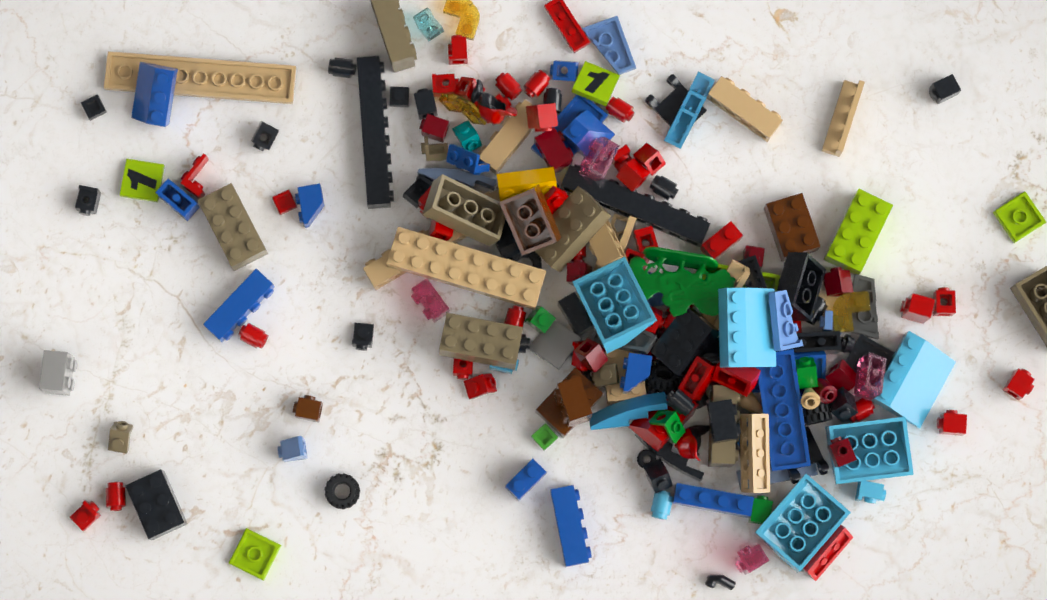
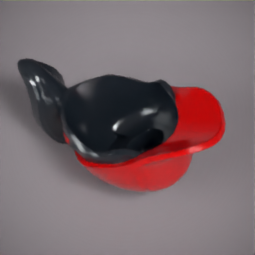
[471,79,518,124]
[674,425,710,461]

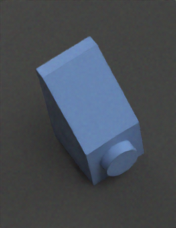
[278,436,308,462]

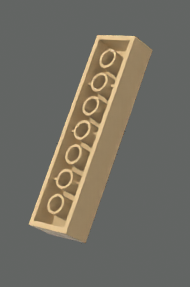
[387,227,546,310]

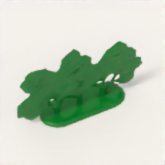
[629,247,736,317]

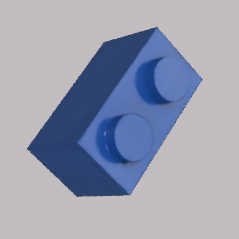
[155,178,200,221]
[505,459,547,501]

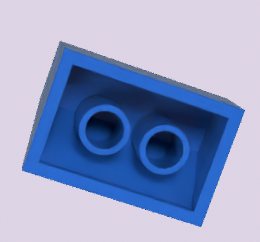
[131,62,178,127]

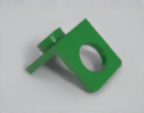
[649,410,685,443]

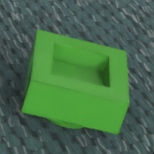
[531,423,559,451]

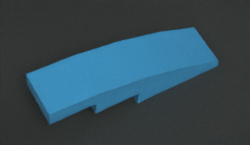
[664,71,715,149]
[589,392,667,430]

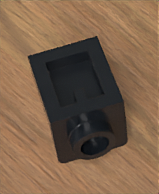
[352,323,374,351]

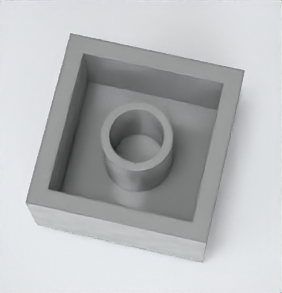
[39,350,77,396]

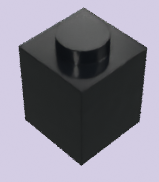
[929,74,961,104]
[414,88,438,120]
[829,387,858,422]
[643,458,673,494]

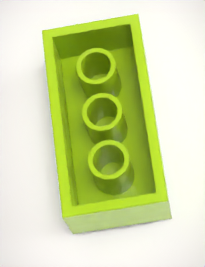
[823,189,893,275]

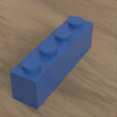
[203,268,275,342]
[672,483,754,518]
[550,485,592,567]

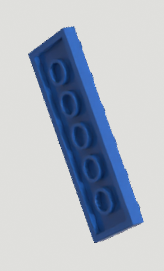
[756,349,811,471]

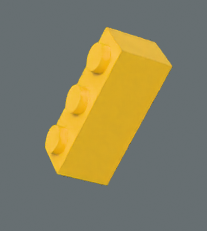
[496,167,557,201]

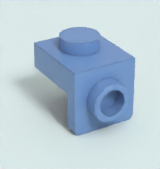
[819,310,842,335]

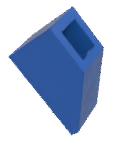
[295,183,325,228]
[620,353,652,394]

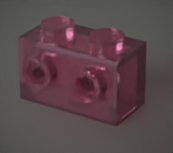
[580,136,620,181]
[411,278,450,323]
[854,352,886,401]
[735,544,770,575]

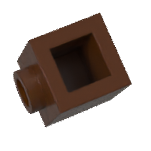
[293,395,323,422]

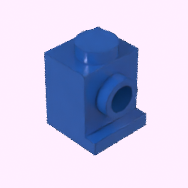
[550,60,579,81]

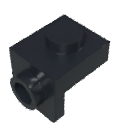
[403,174,432,208]

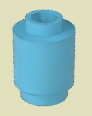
[651,491,673,520]

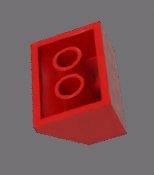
[628,395,698,452]

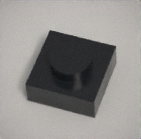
[390,86,410,107]
[81,94,107,121]

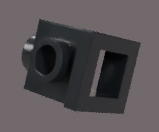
[251,121,279,151]
[75,185,101,216]

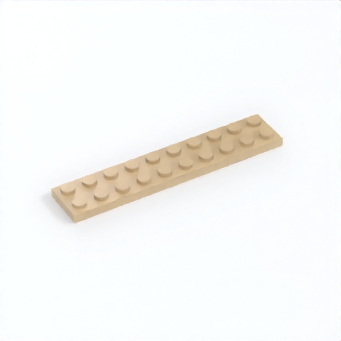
[104,51,297,104]

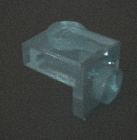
[413,7,444,41]

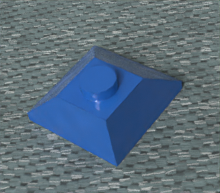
[562,110,615,162]

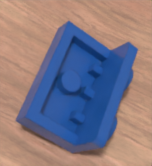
[446,144,490,175]

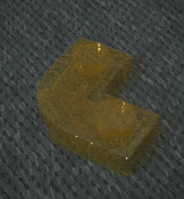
[443,0,480,41]
[439,94,487,125]
[831,291,871,333]

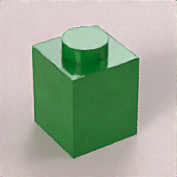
[525,306,556,333]
[795,357,818,389]
[748,495,773,525]

